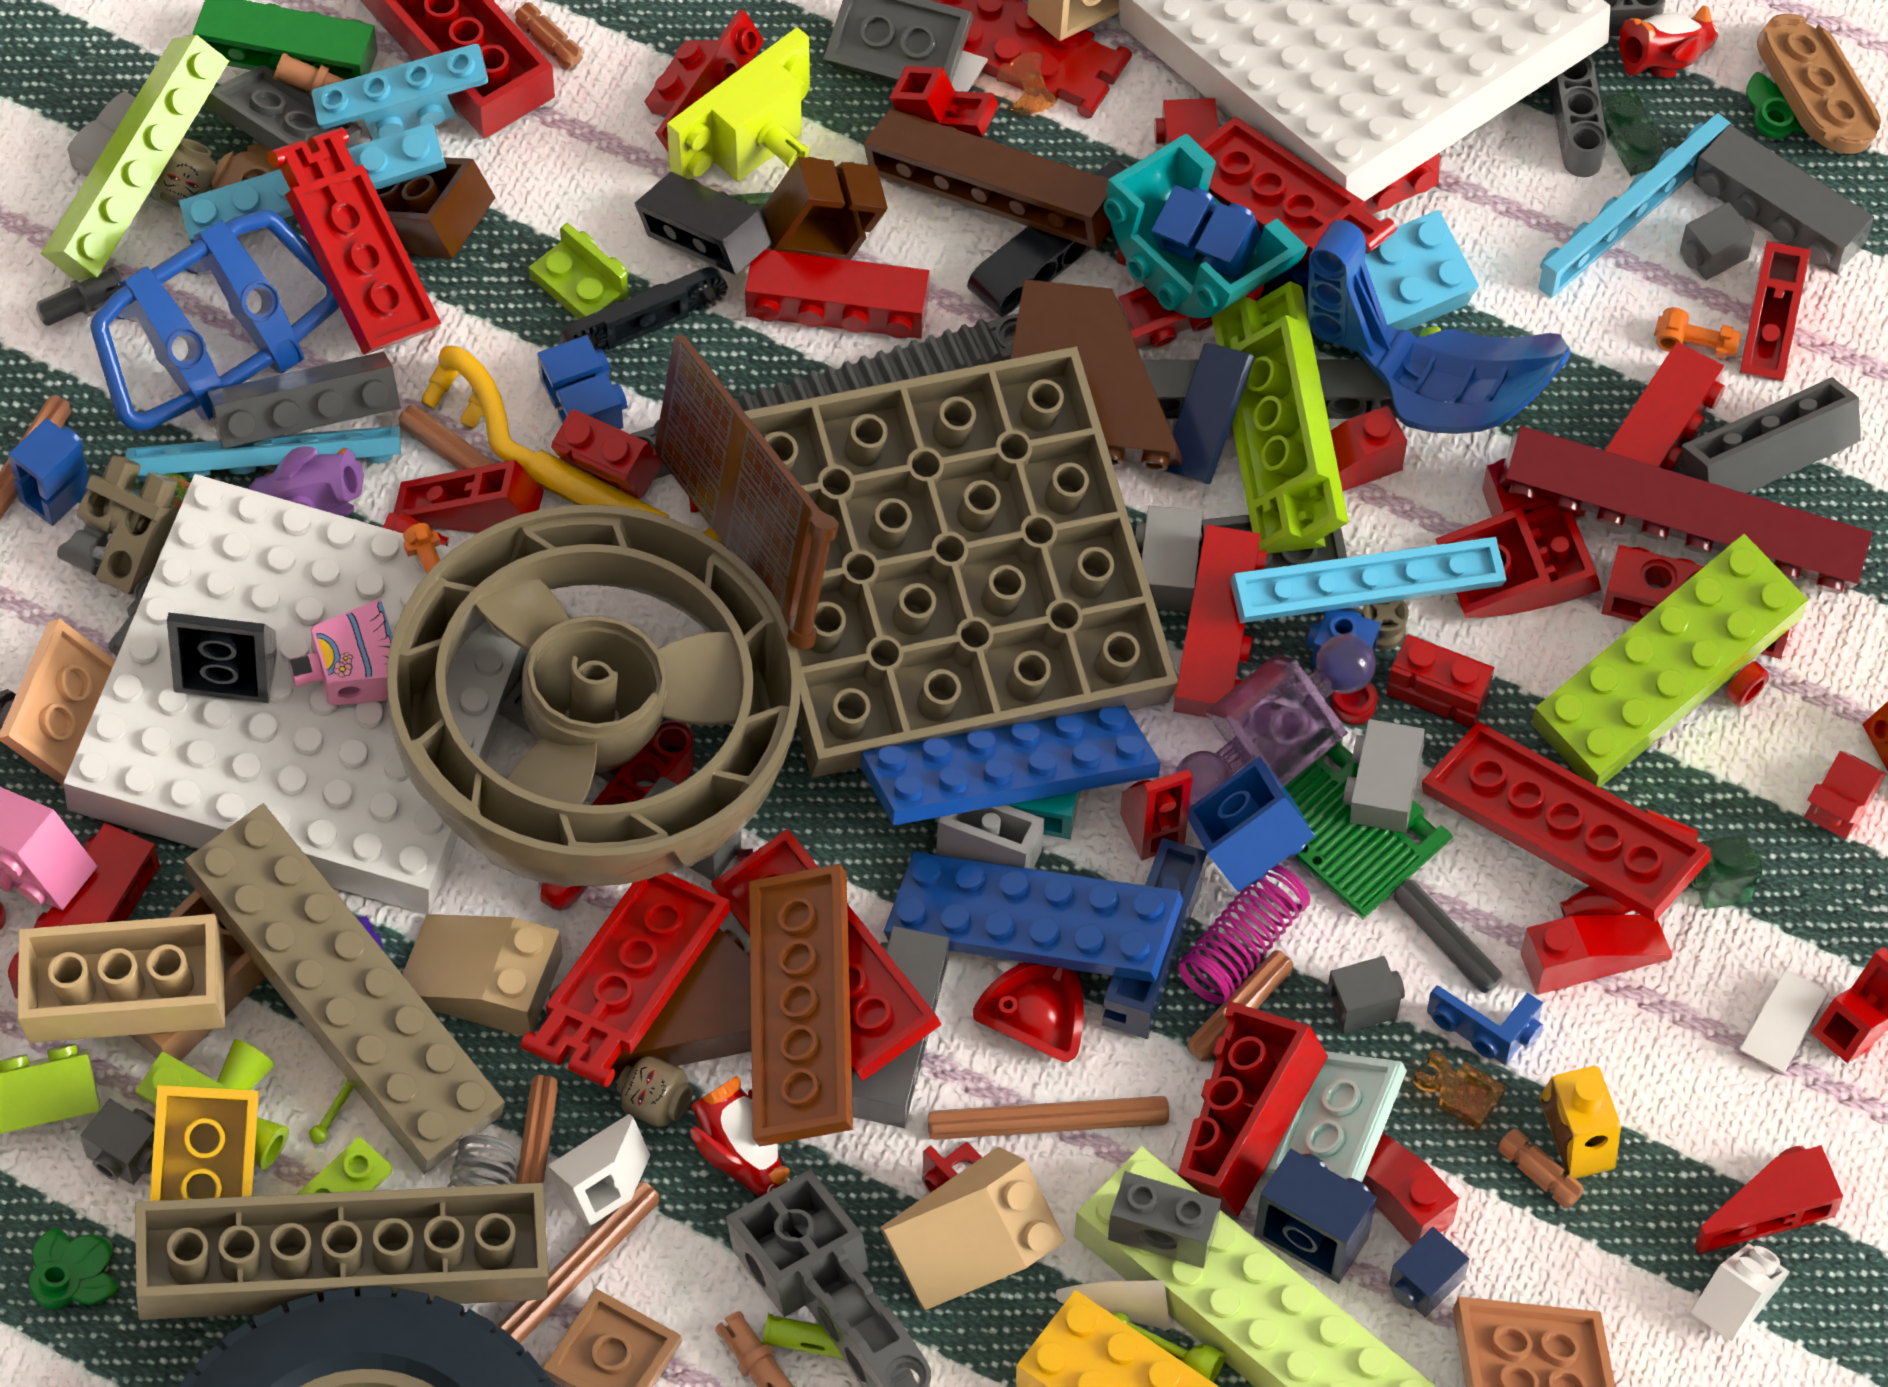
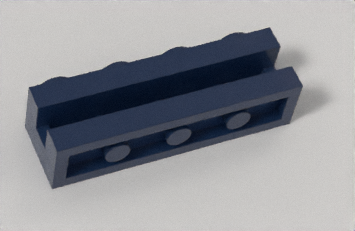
[1102,838,1207,1040]

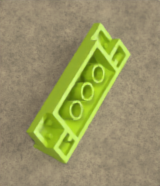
[1211,281,1349,554]

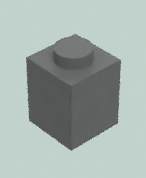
[1680,202,1755,281]
[1327,955,1405,1034]

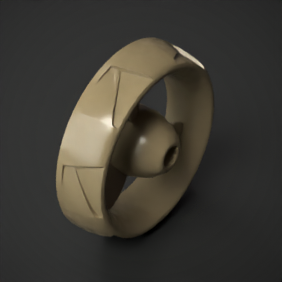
[387,505,801,887]

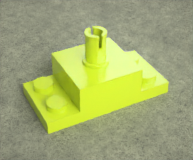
[667,27,810,183]

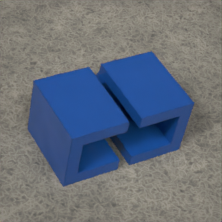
[1151,185,1262,280]
[537,335,628,429]
[8,418,89,526]

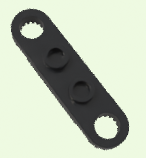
[559,267,728,351]

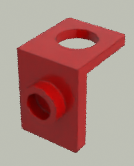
[921,1142,982,1193]

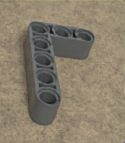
[1549,0,1666,178]

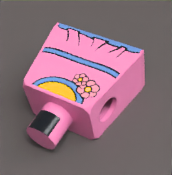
[288,600,393,705]

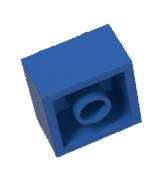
[1188,756,1315,892]

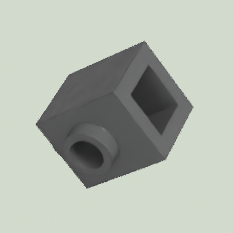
[80,1098,155,1185]

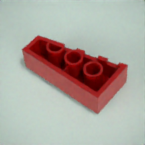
[1178,1001,1328,1218]

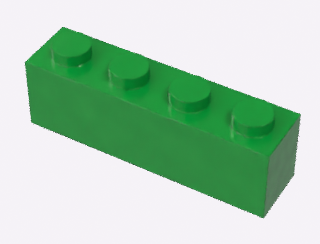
[192,0,378,80]

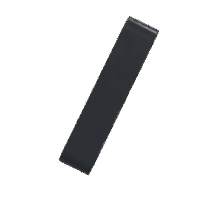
[967,159,1128,317]

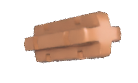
[515,2,583,69]
[1498,1129,1584,1208]

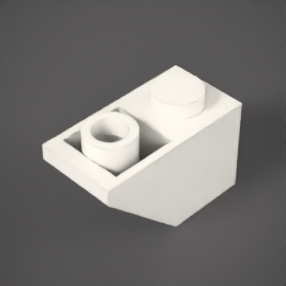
[547,1114,650,1226]
[1690,1244,1790,1342]

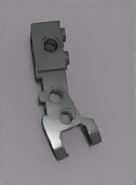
[726,1169,931,1387]

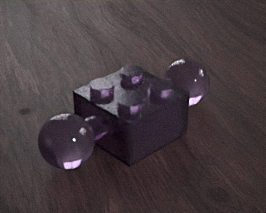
[1174,634,1376,807]

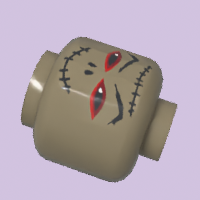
[154,138,217,207]
[616,1056,693,1127]

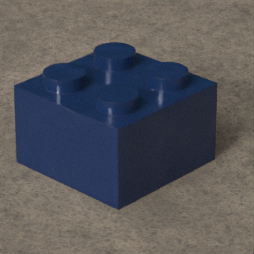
[1254,1148,1377,1284]

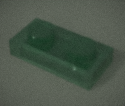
[1600,89,1669,177]

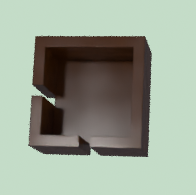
[761,156,888,260]

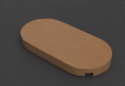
[1757,14,1881,154]

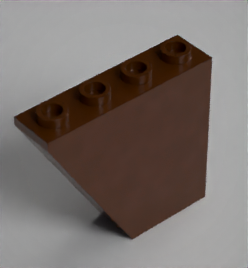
[1010,280,1182,470]
[549,928,751,1078]

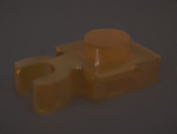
[1413,1050,1506,1131]

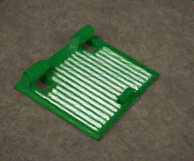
[1277,728,1453,920]

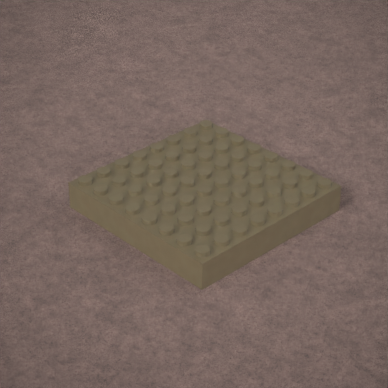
[744,346,1179,778]

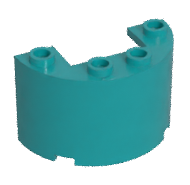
[1104,134,1307,318]

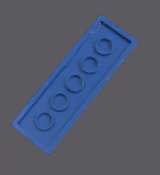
[860,705,1161,826]
[883,852,1183,982]

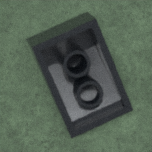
[167,612,277,703]

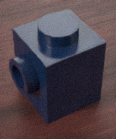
[1389,1227,1470,1318]

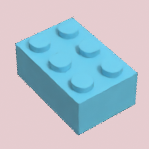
[1349,210,1479,354]

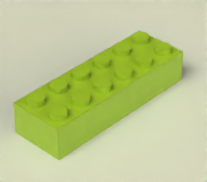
[1532,534,1808,788]

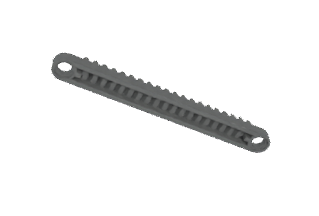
[631,314,1018,479]

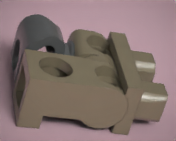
[57,456,179,595]

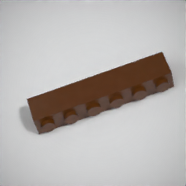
[863,108,1112,249]

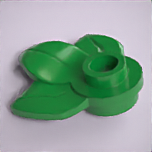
[1746,72,1806,139]
[29,1228,119,1309]

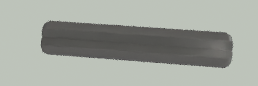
[1394,879,1503,993]

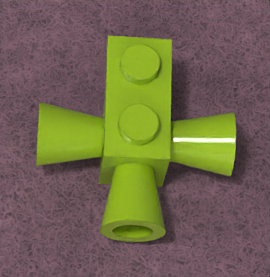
[135,1039,289,1170]

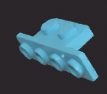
[311,44,488,140]

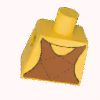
[1539,1065,1621,1179]

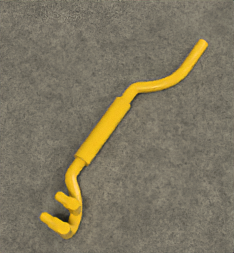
[421,345,725,546]

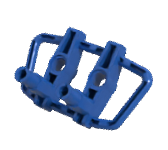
[90,209,339,431]

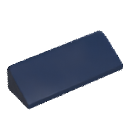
[1163,343,1254,485]

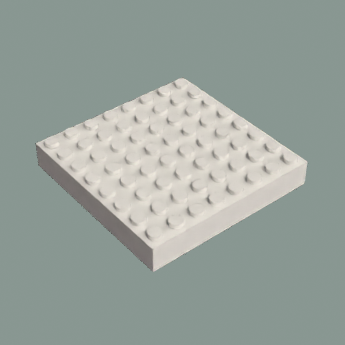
[1119,0,1610,201]
[63,474,528,915]

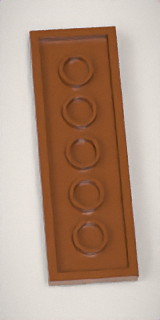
[749,864,853,1147]

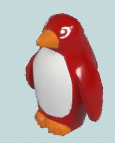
[1619,5,1718,78]
[690,1076,790,1198]

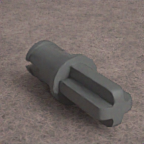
[36,267,122,326]

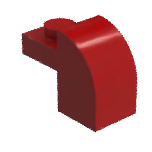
[889,66,999,137]
[1804,751,1887,839]
[1811,947,1888,1064]

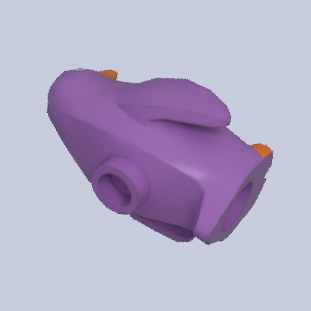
[249,446,364,516]

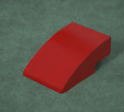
[1435,504,1602,618]

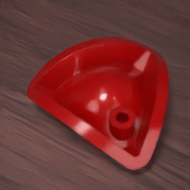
[973,962,1084,1062]

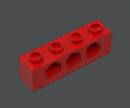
[1601,545,1790,659]

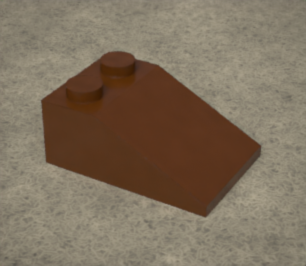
[376,157,496,259]

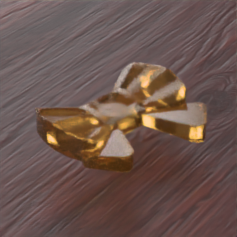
[996,52,1057,115]

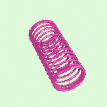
[1178,864,1311,1004]

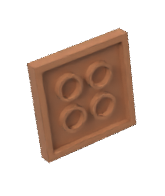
[1452,1296,1616,1387]

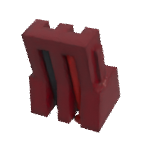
[734,848,753,863]

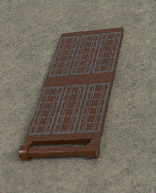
[655,335,839,649]

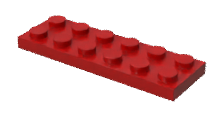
[1422,721,1711,923]
[710,828,942,1082]

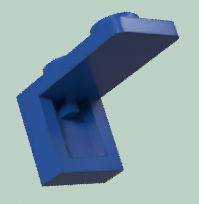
[1427,985,1544,1066]

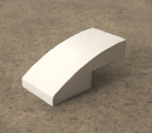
[1740,969,1829,1074]

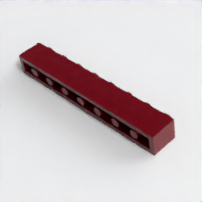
[1498,426,1873,594]

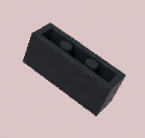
[634,172,772,275]

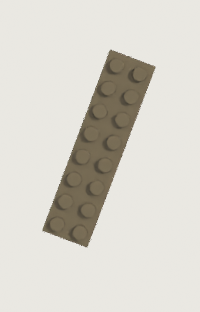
[185,803,505,1175]
[135,1183,549,1320]

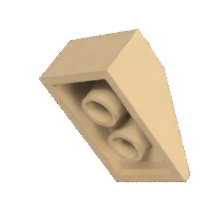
[402,914,563,1037]
[880,1146,1066,1310]

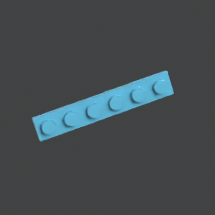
[1539,113,1731,299]
[179,122,447,244]
[125,426,402,482]
[1230,537,1507,623]

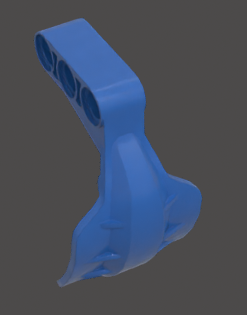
[1308,220,1570,434]

